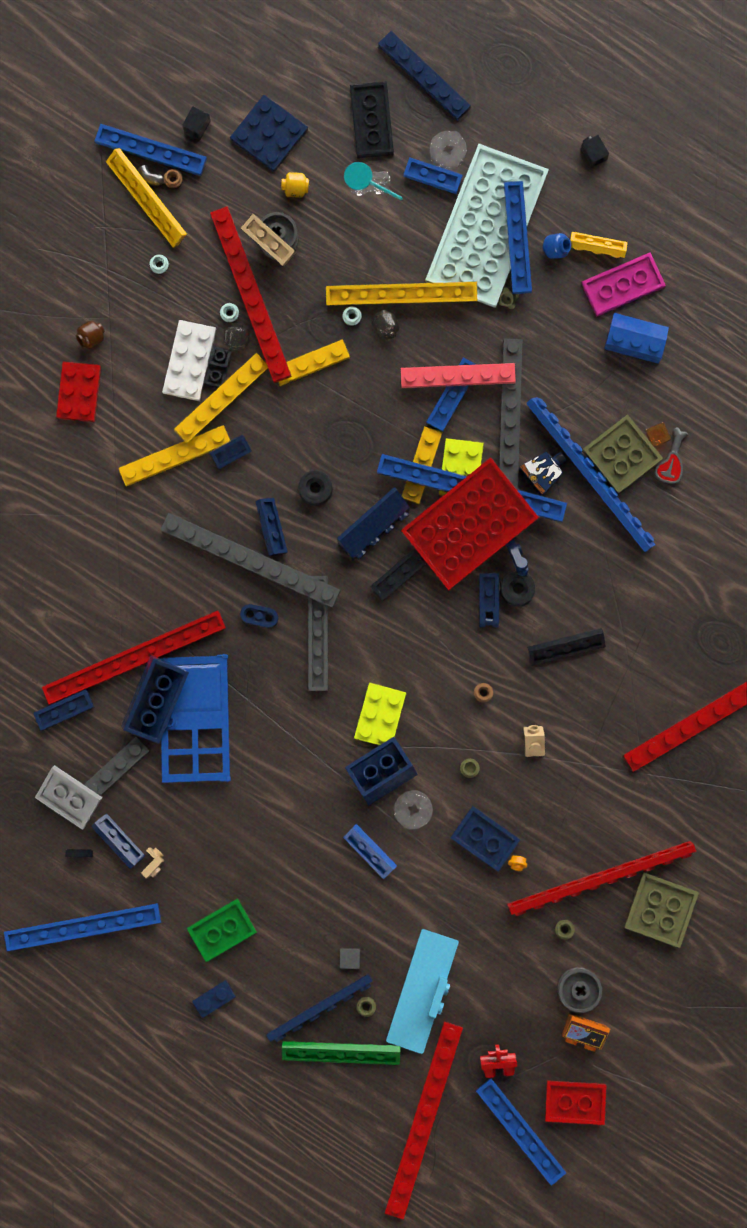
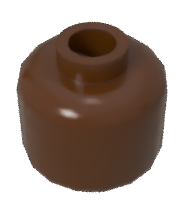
[75,321,105,349]

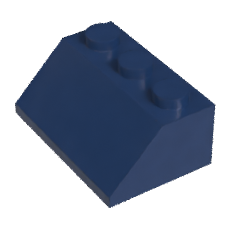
[345,737,418,805]

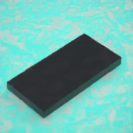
[350,81,394,159]

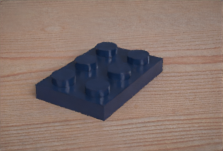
[450,806,520,871]

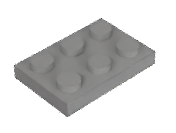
[35,765,103,830]

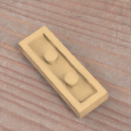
[241,214,296,266]

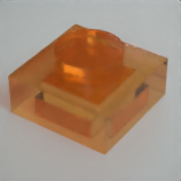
[645,422,671,447]

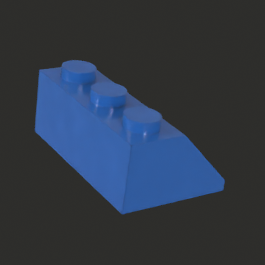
[604,313,669,364]

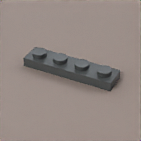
[84,737,150,796]

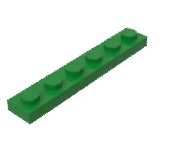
[282,1041,400,1065]

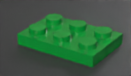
[187,898,257,962]

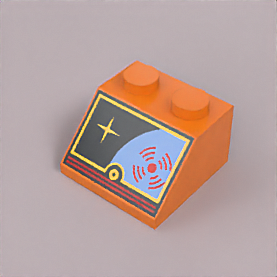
[562,1013,610,1052]

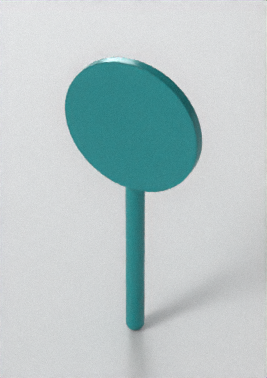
[344,162,403,200]

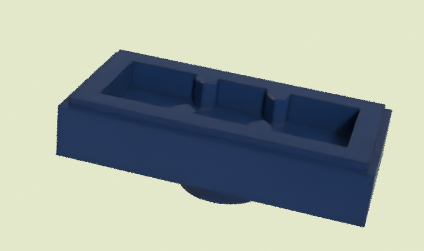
[209,434,252,469]

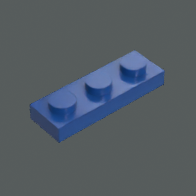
[403,157,463,194]
[343,824,397,879]

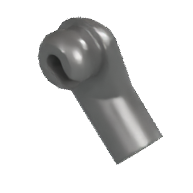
[138,165,164,187]

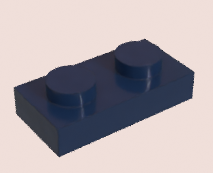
[192,980,236,1018]

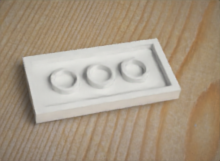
[162,320,217,401]

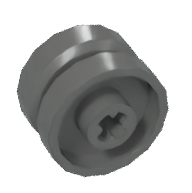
[259,212,299,259]
[557,967,602,1013]

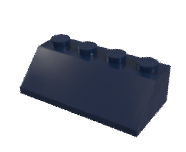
[337,487,410,561]
[121,655,189,744]

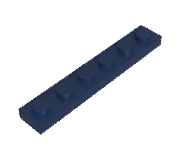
[378,31,471,121]
[267,973,373,1042]

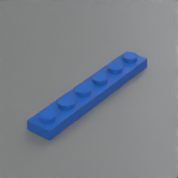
[95,124,207,176]
[504,181,532,294]
[476,1078,566,1186]

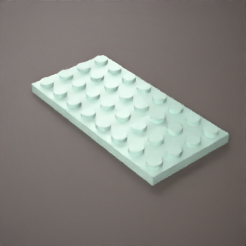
[425,144,549,308]

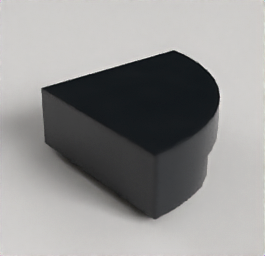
[65,849,93,857]

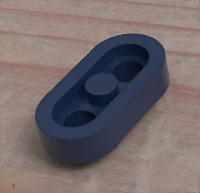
[240,604,279,628]

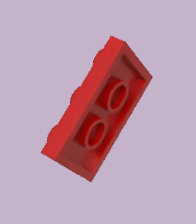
[56,362,101,422]
[545,1080,606,1125]

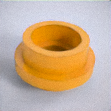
[508,856,528,871]

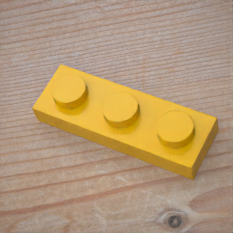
[570,232,627,258]

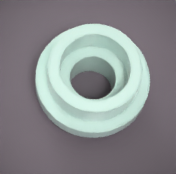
[150,255,169,274]
[220,303,239,322]
[343,306,361,326]

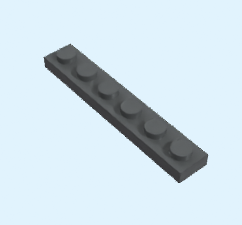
[308,576,328,691]

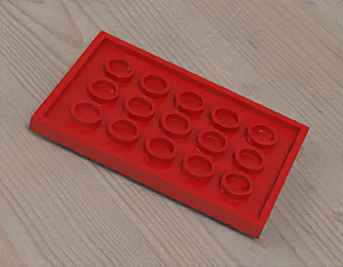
[401,457,539,590]

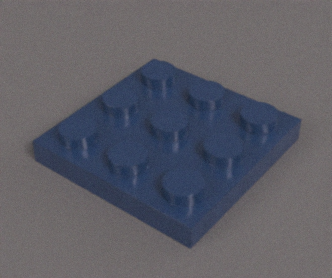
[230,95,308,172]

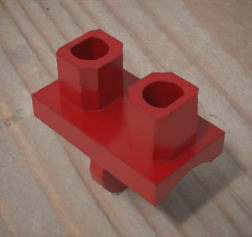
[480,1045,517,1078]

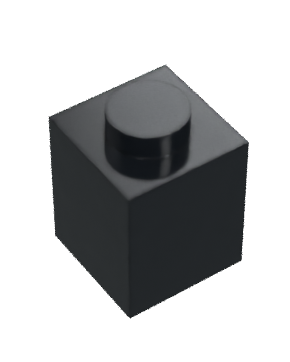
[182,106,211,140]
[580,135,609,168]

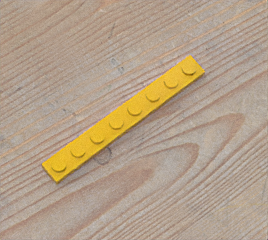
[326,282,477,305]

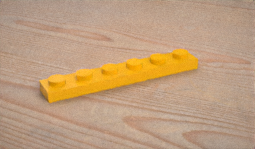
[106,148,187,247]
[174,353,268,443]
[119,425,230,487]

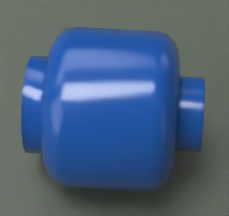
[543,233,571,259]

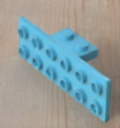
[386,929,459,1054]

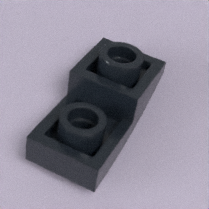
[204,346,232,389]

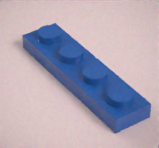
[426,357,477,433]

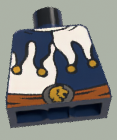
[519,452,567,496]

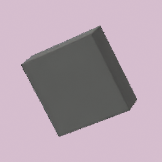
[340,948,360,969]

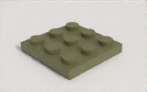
[582,414,663,494]
[624,872,699,948]

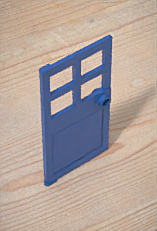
[160,654,231,783]

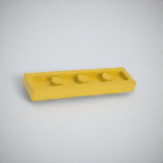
[279,339,350,386]
[402,426,442,504]

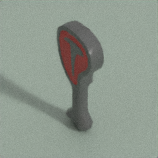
[654,427,688,485]

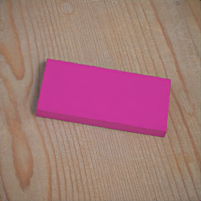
[581,252,666,317]

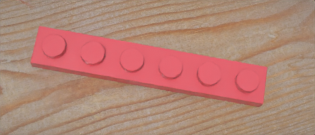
[401,363,516,388]

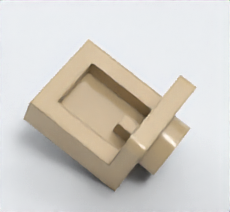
[524,725,545,757]
[141,848,164,878]

